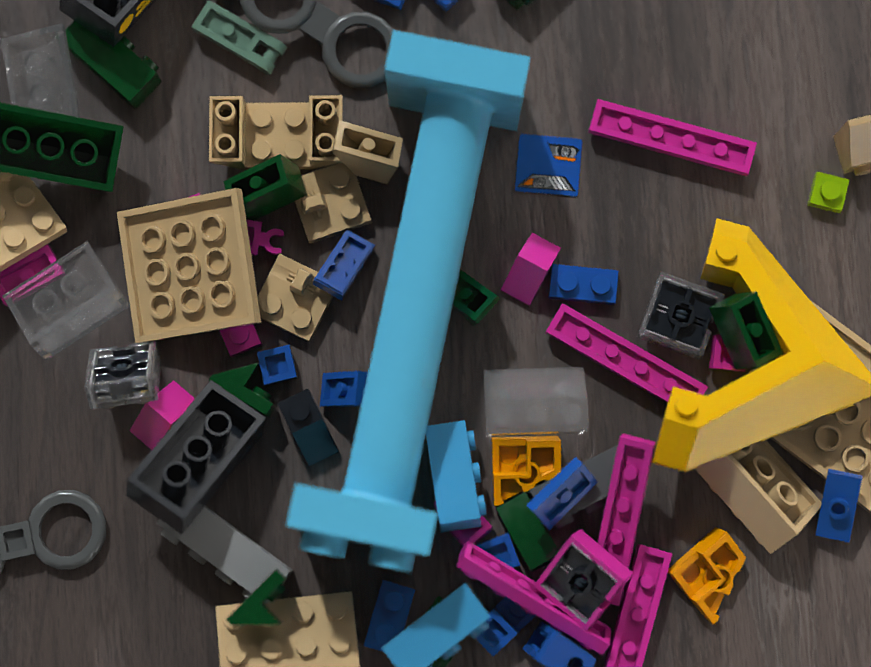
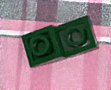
[496,492,559,572]

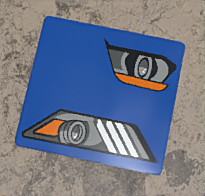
[515,134,582,196]

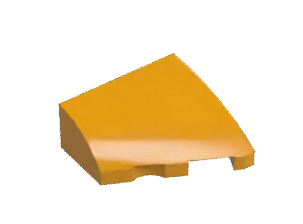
[491,436,561,506]
[668,527,746,625]

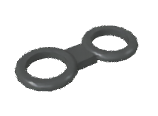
[240,0,393,88]
[0,490,106,574]

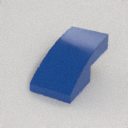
[475,597,536,657]

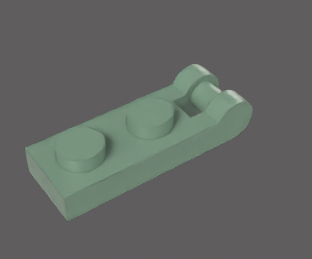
[192,0,287,75]

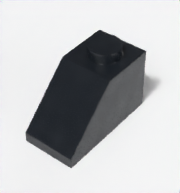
[278,388,340,466]

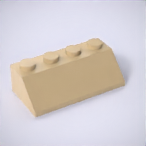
[695,440,822,554]

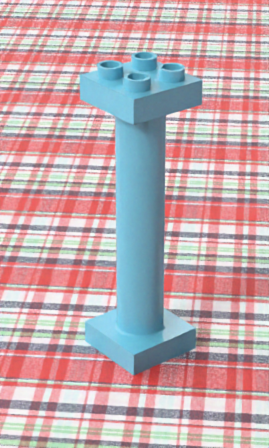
[286,30,530,572]

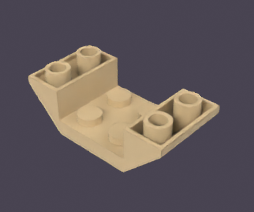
[209,95,343,170]

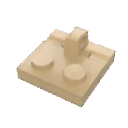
[295,162,372,244]
[258,253,333,343]

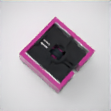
[534,529,634,631]

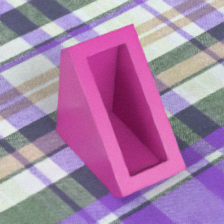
[501,233,561,306]
[129,380,195,450]

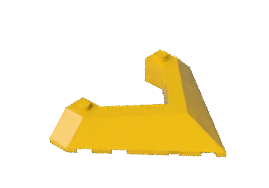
[652,218,871,472]

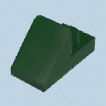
[452,269,500,326]
[208,363,276,418]
[226,568,287,625]

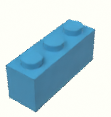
[426,420,487,533]
[382,583,491,667]

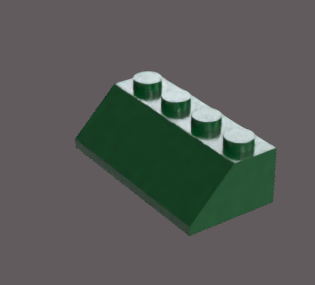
[0,102,124,192]

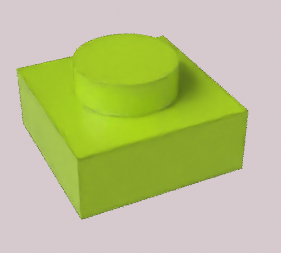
[807,171,850,213]

